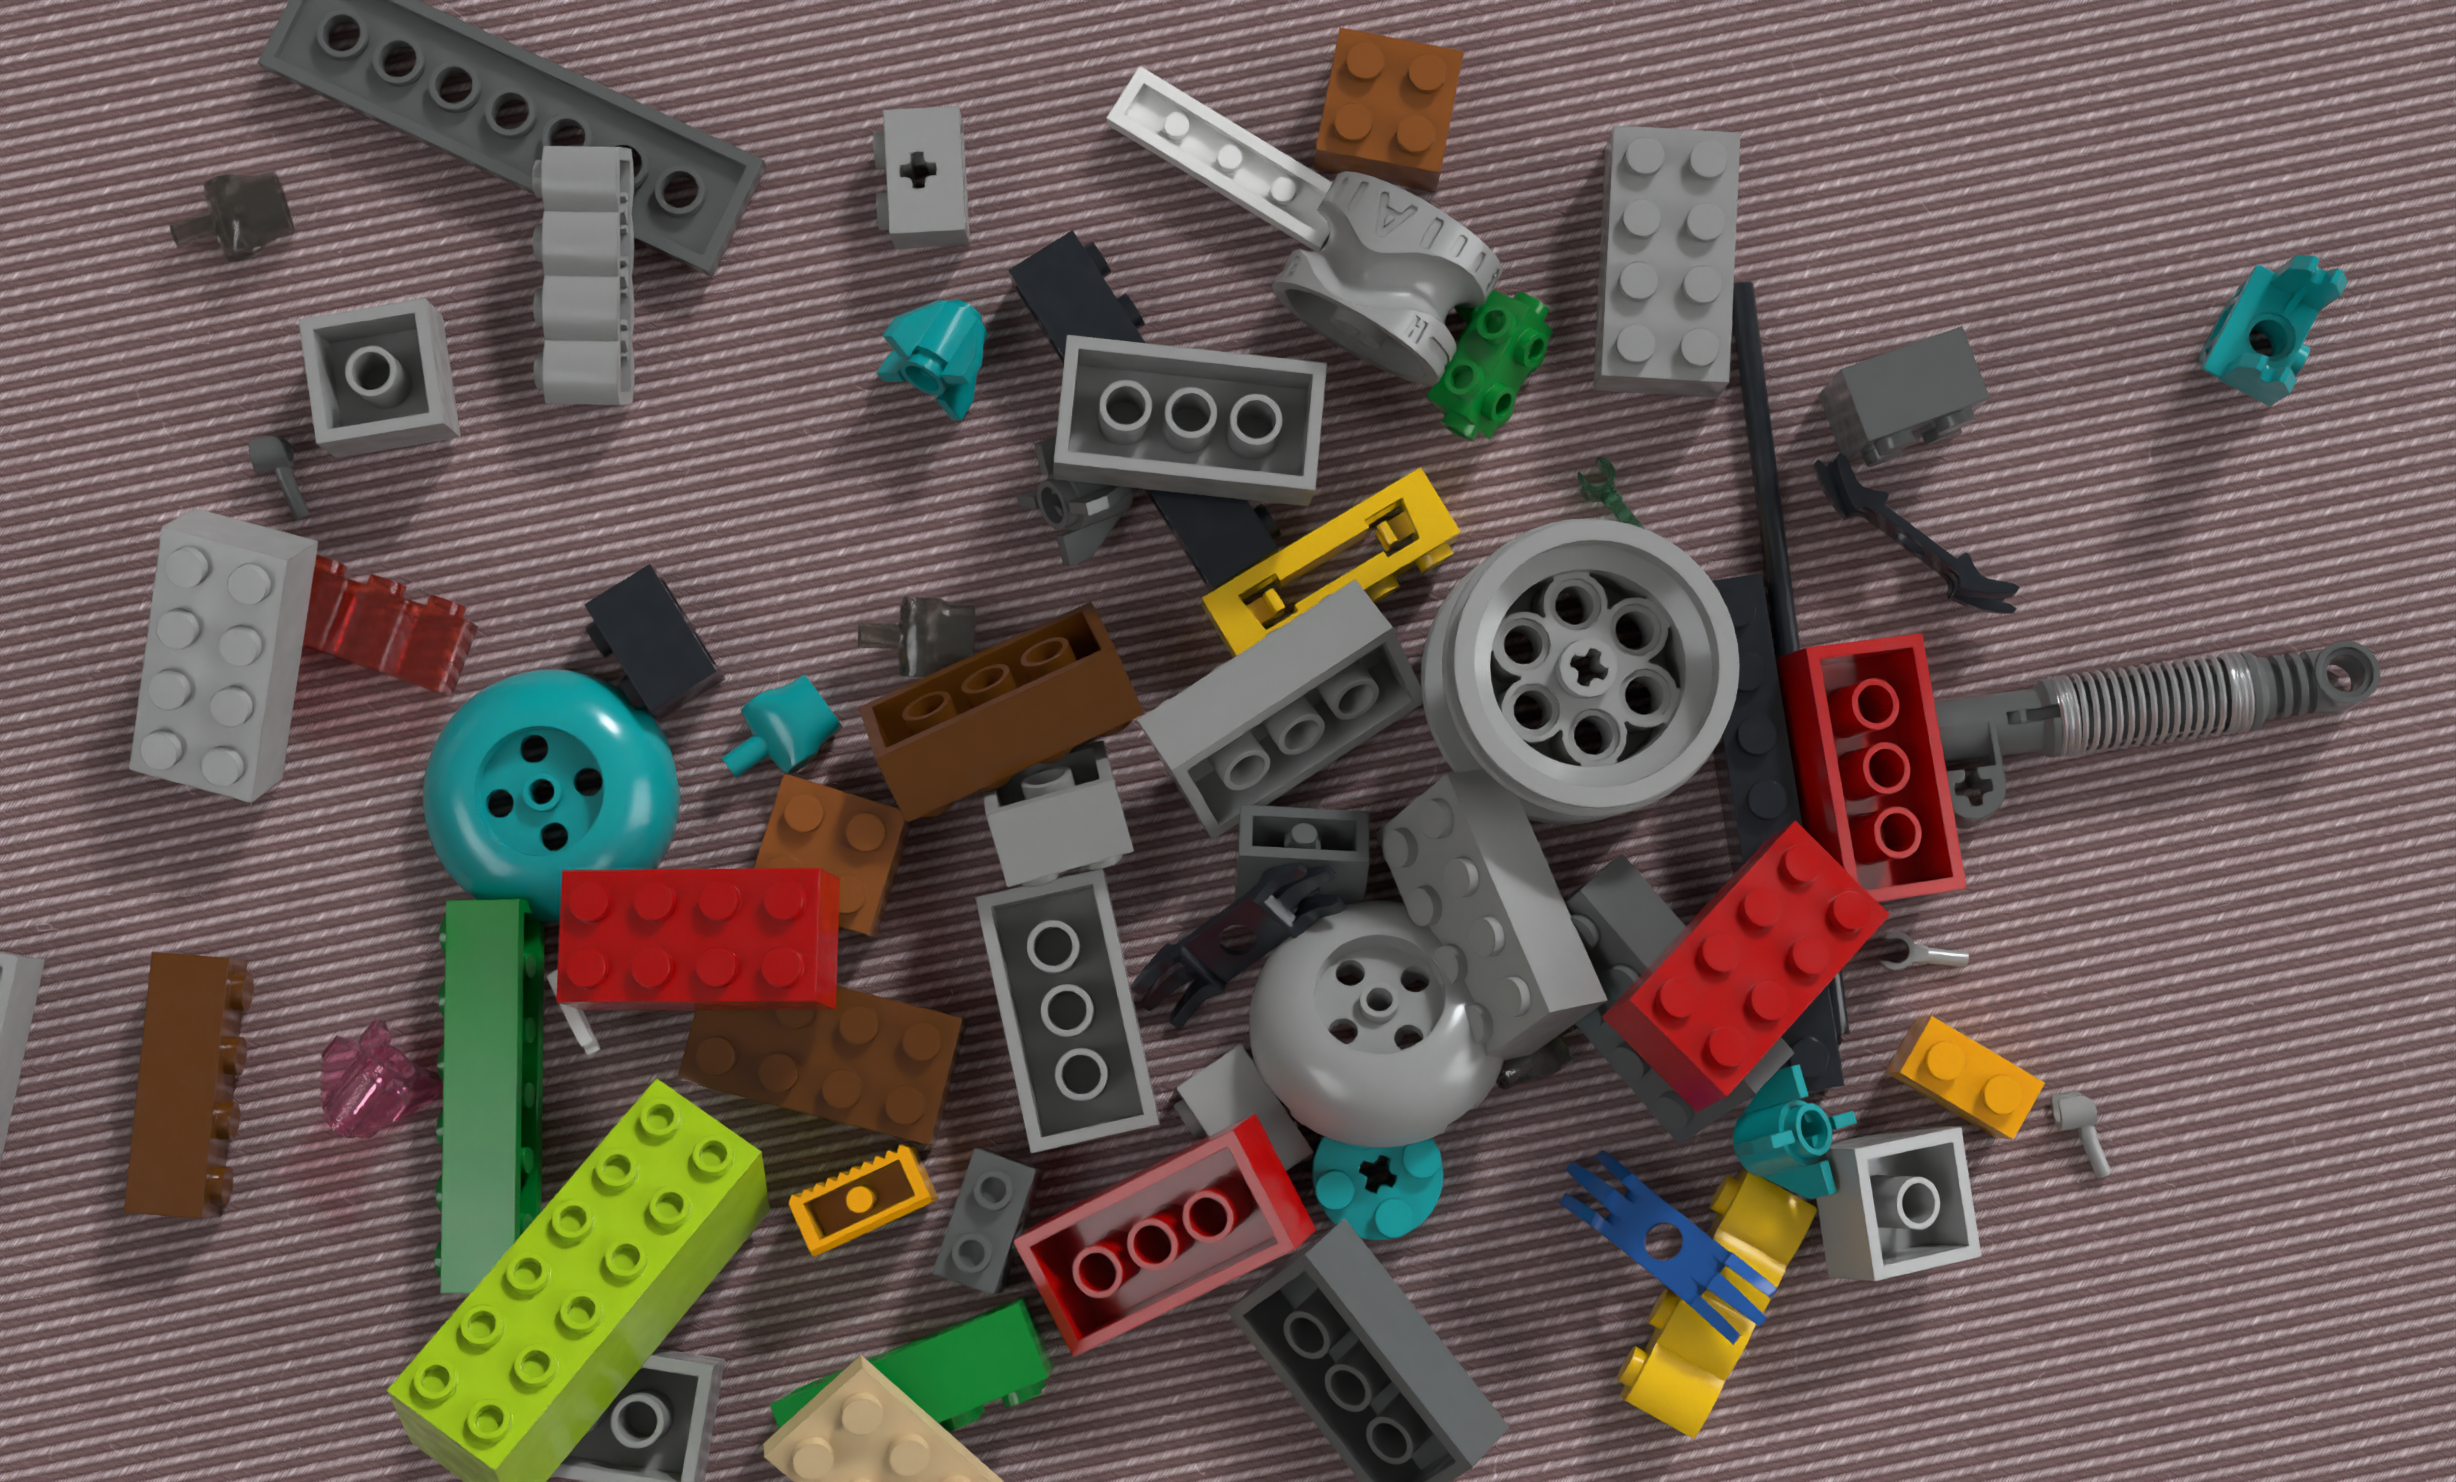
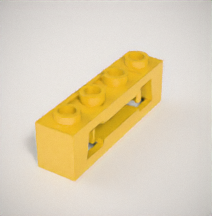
[1202,467,1461,658]

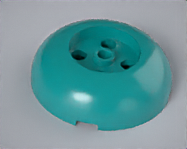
[423,669,681,924]

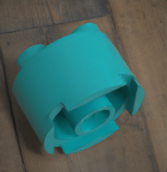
[1311,1135,1443,1240]

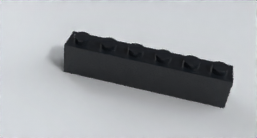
[1008,230,1281,592]

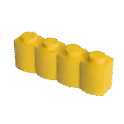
[1617,1169,1818,1439]

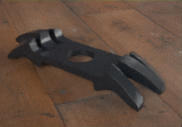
[1813,452,2020,614]
[1131,863,1346,1029]

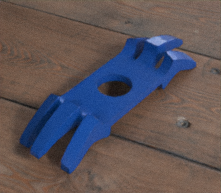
[1559,1149,1778,1345]

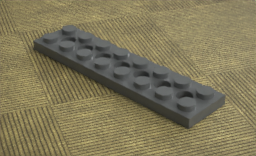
[258,0,767,277]

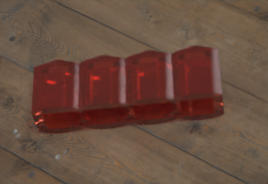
[303,554,479,697]

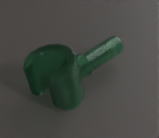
[1578,457,1645,529]

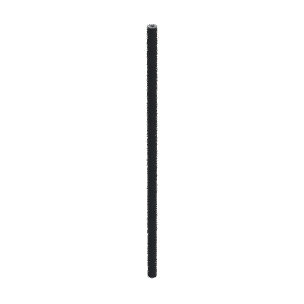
[1732,282,1850,1035]

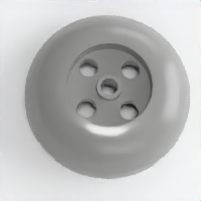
[1249,900,1504,1147]

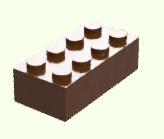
[858,602,1145,823]
[677,986,969,1145]

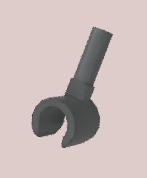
[249,436,310,521]

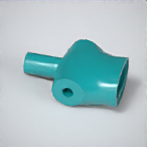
[722,674,843,778]

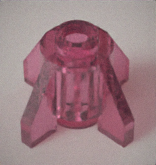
[320,1018,443,1138]

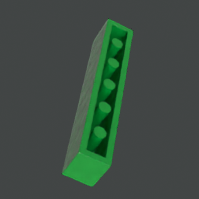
[434,899,545,1293]

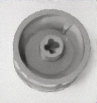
[1272,171,1502,385]

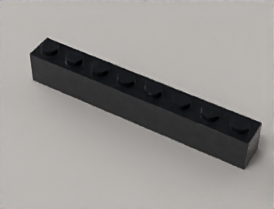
[1712,573,1845,1091]

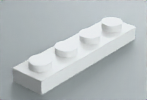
[1107,66,1332,252]

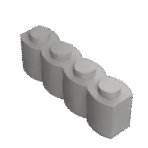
[532,146,635,405]

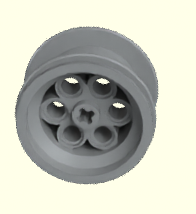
[1421,518,1739,825]

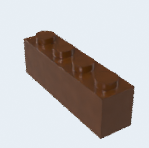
[124,952,254,1219]

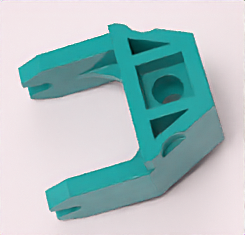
[2198,255,2348,407]

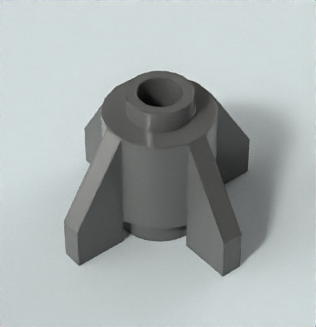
[1017,436,1135,566]

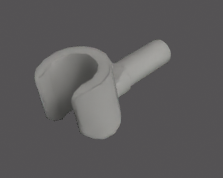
[1879,932,1969,972]
[2051,1091,2112,1178]

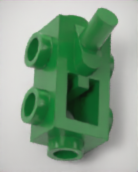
[1426,290,1553,442]

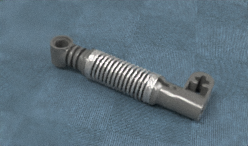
[1934,641,2380,829]

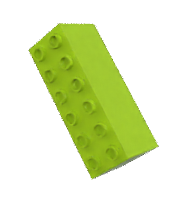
[387,1078,770,1482]

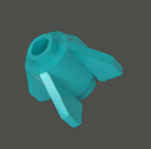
[876,299,988,421]
[1733,1065,1857,1199]

